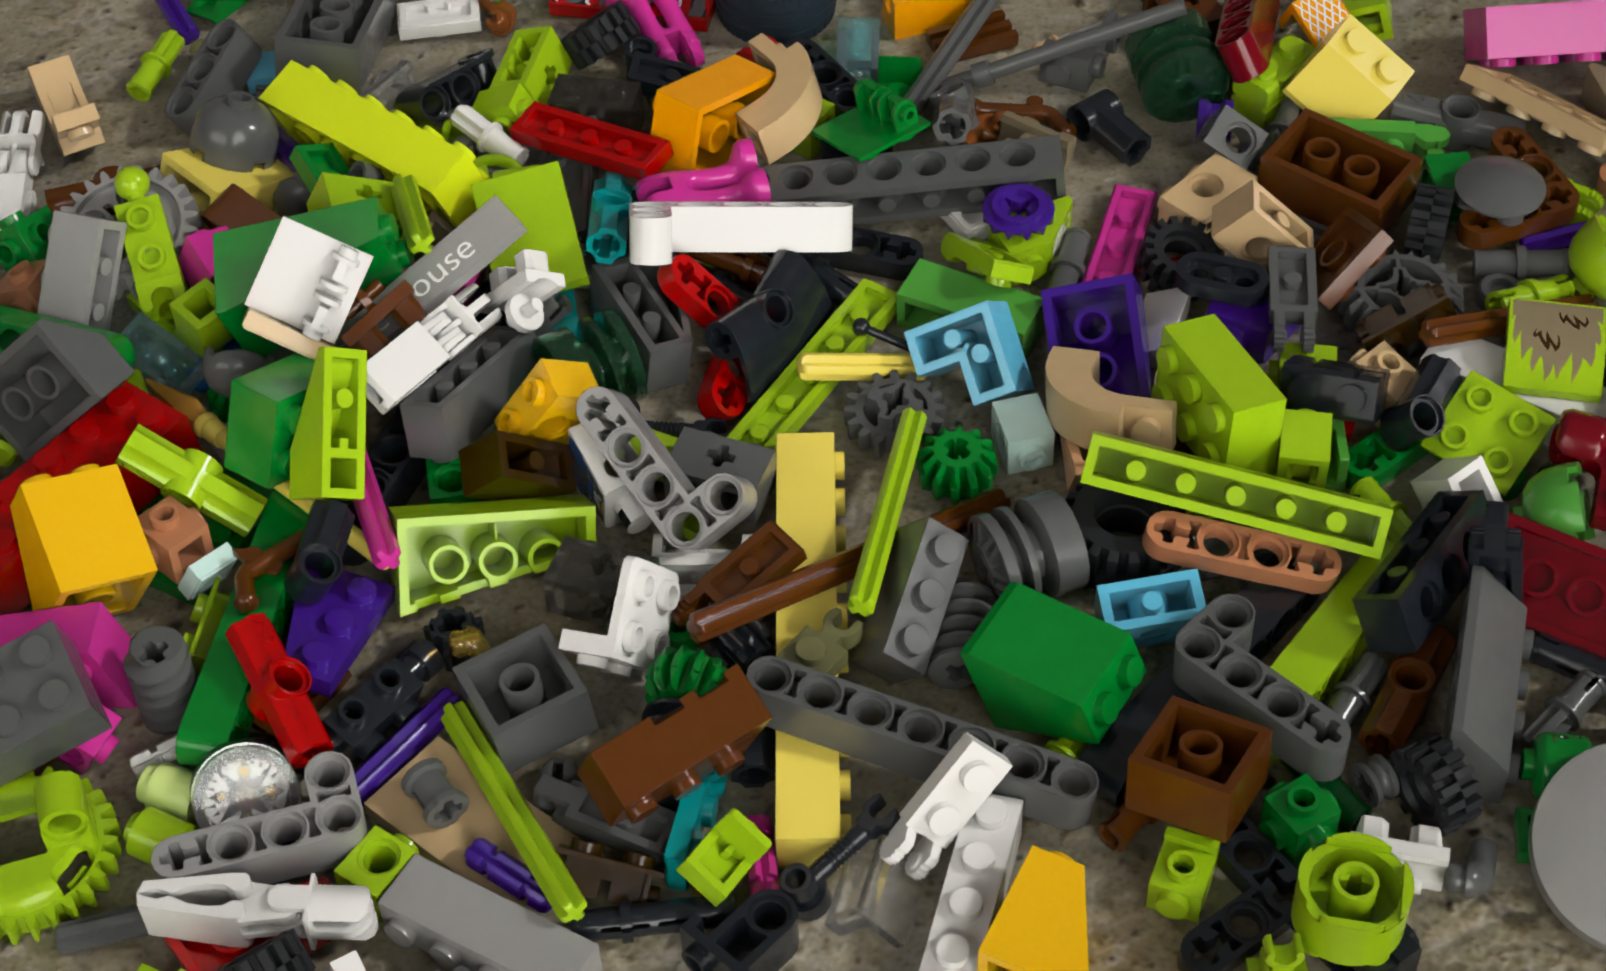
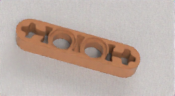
[1142,510,1342,594]

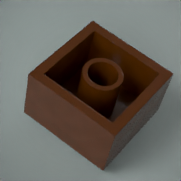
[1125,695,1273,843]

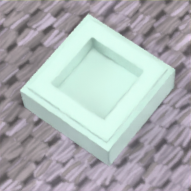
[177,542,237,600]

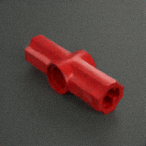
[225,612,334,769]

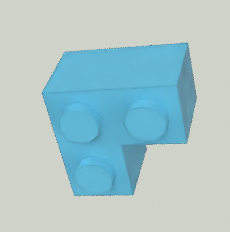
[904,300,1035,406]

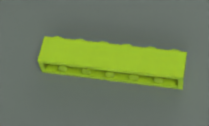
[1080,430,1394,559]

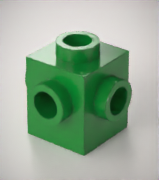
[0,206,53,273]
[1258,773,1341,869]

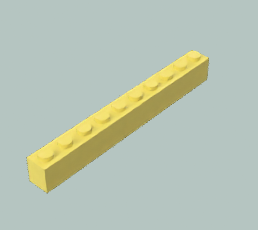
[775,432,852,869]

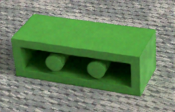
[896,258,1044,360]

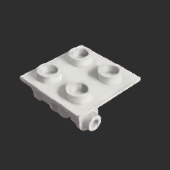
[244,216,374,344]

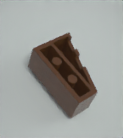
[577,663,772,827]

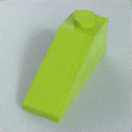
[289,346,367,501]

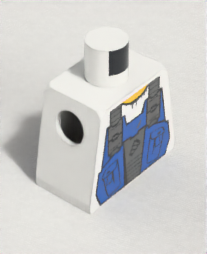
[568,412,652,534]

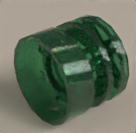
[1125,8,1230,123]
[532,308,648,407]

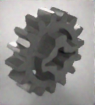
[844,370,947,459]

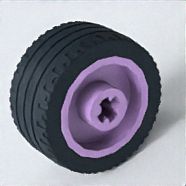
[715,0,837,45]

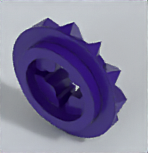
[982,184,1055,241]

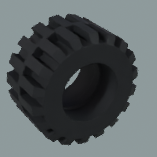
[1066,482,1186,595]

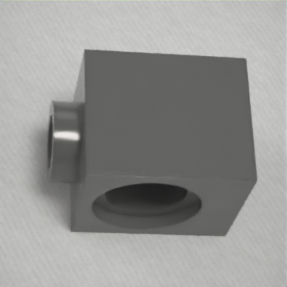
[1190,105,1269,170]

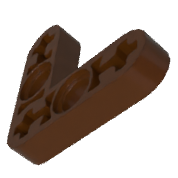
[1456,126,1580,250]

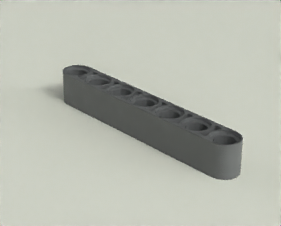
[746,656,1099,830]

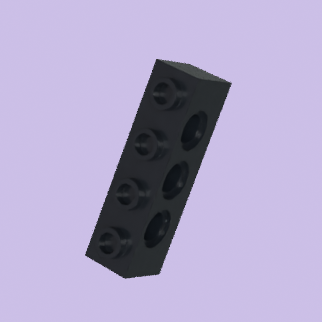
[1352,490,1487,655]

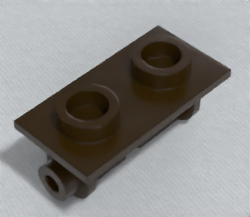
[1355,282,1457,354]
[557,837,665,904]

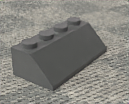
[1443,565,1534,804]

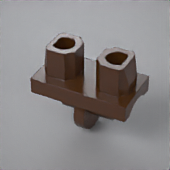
[340,278,426,359]

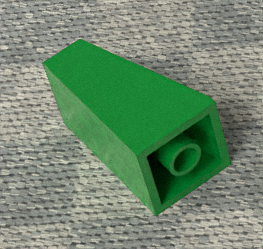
[213,197,414,356]

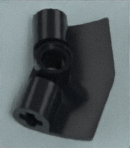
[704,250,833,403]

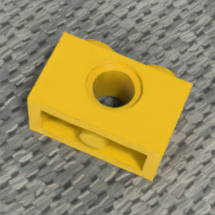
[494,358,598,445]

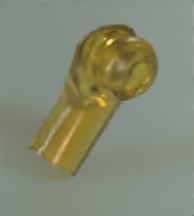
[449,625,492,658]

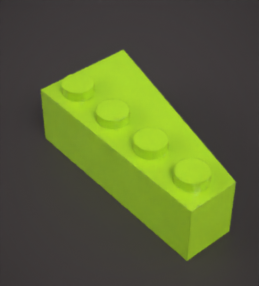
[388,494,597,617]

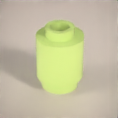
[136,762,200,826]

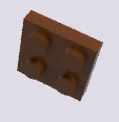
[1314,206,1394,310]

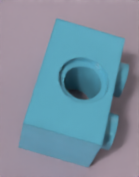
[1094,568,1206,648]

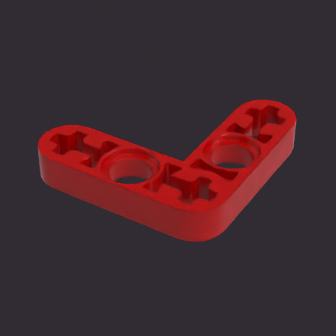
[657,254,747,421]

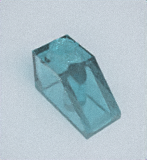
[837,17,884,80]
[120,312,204,395]

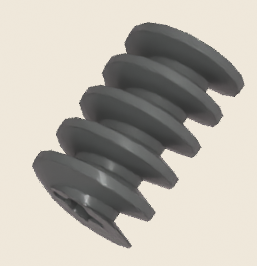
[928,577,998,690]
[123,626,198,735]

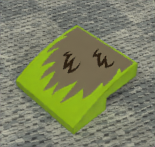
[1501,297,1606,403]

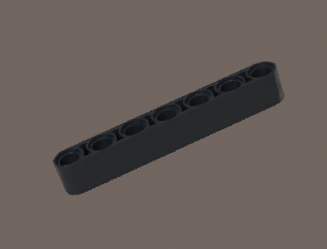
[1078,554,1320,808]

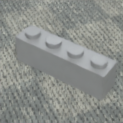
[377,853,603,971]

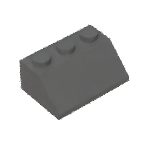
[0,318,135,461]

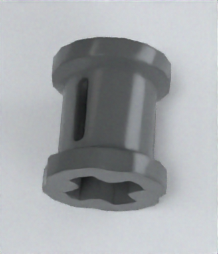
[401,758,469,829]

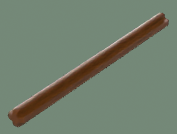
[686,488,1011,642]

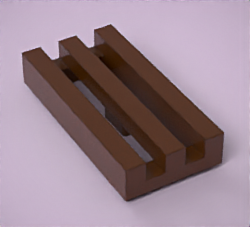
[926,10,1019,62]

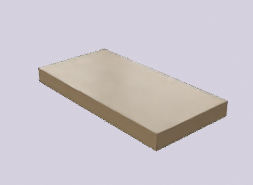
[363,736,578,912]

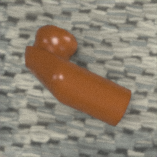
[479,0,517,37]
[954,110,1006,146]

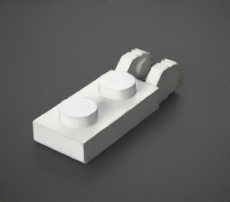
[879,732,1013,880]

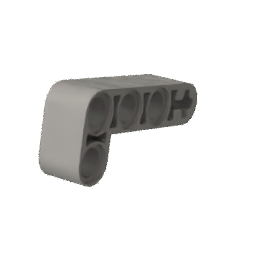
[576,386,757,550]
[151,751,368,884]

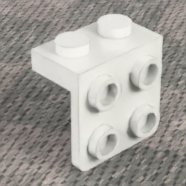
[558,556,680,678]

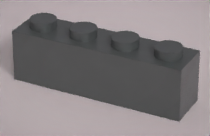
[399,325,540,463]

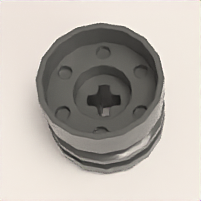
[967,489,1090,598]

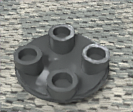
[1454,155,1547,226]

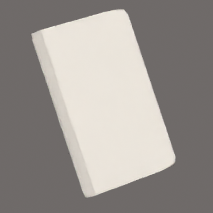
[1143,287,1191,369]

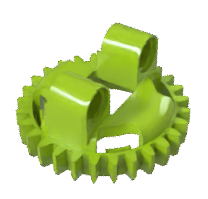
[0,766,123,946]

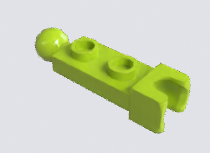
[114,165,188,325]

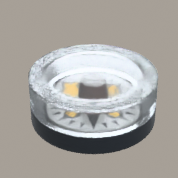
[190,738,302,829]

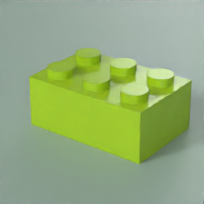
[1151,314,1287,476]

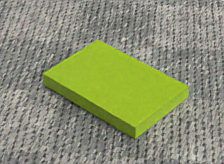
[471,161,590,293]

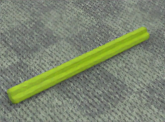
[847,407,927,617]
[440,701,587,923]

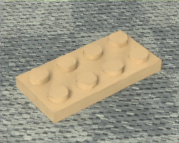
[1459,63,1606,157]

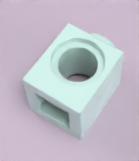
[991,392,1055,475]

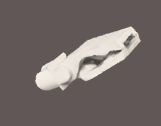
[0,110,46,231]
[366,283,502,415]
[136,873,378,950]

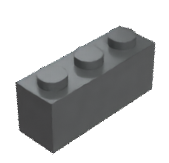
[851,517,969,684]

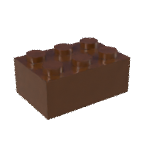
[1258,108,1423,232]

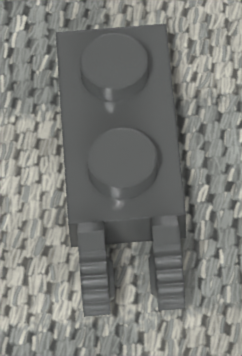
[1267,246,1318,353]

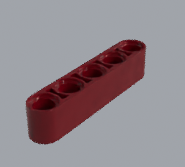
[1215,0,1280,83]

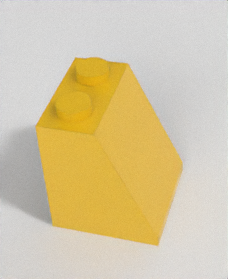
[10,464,158,616]
[977,845,1089,971]

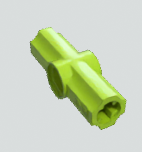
[115,424,268,537]

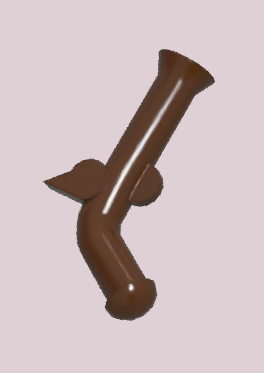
[974,96,1077,136]
[232,526,305,614]

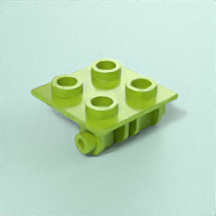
[1420,370,1557,497]

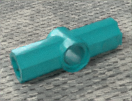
[586,172,632,265]

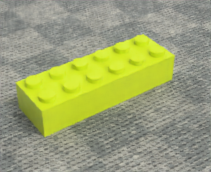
[258,60,491,228]

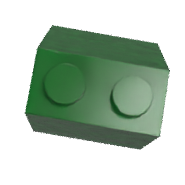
[960,582,1147,744]

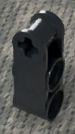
[394,48,497,126]

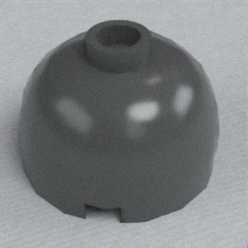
[189,91,279,172]

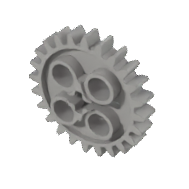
[60,165,203,300]

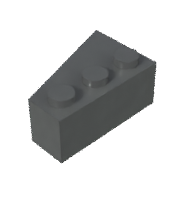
[588,252,693,394]

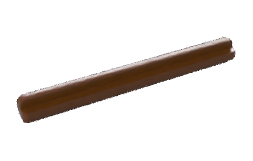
[1417,294,1599,348]

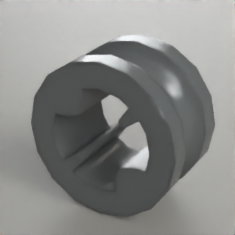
[1349,753,1400,808]

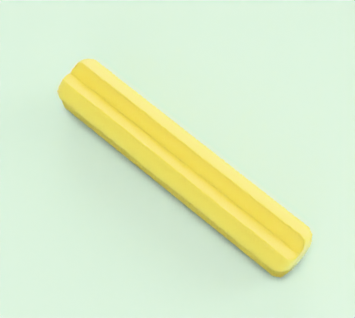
[796,352,926,381]

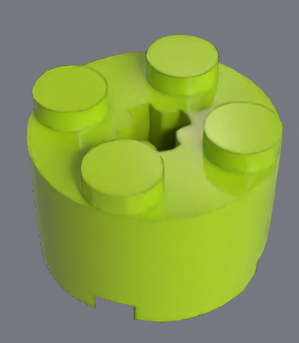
[1291,832,1415,966]

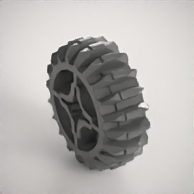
[1338,248,1465,358]

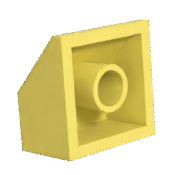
[1282,14,1415,119]

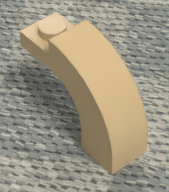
[735,33,822,165]
[28,54,106,157]
[1045,346,1177,450]

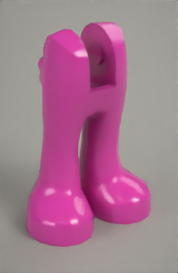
[604,0,705,67]
[635,138,771,202]

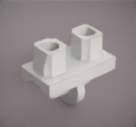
[481,249,566,334]
[1350,815,1451,895]

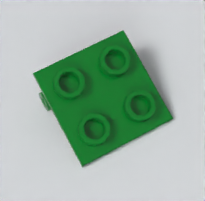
[811,78,931,162]

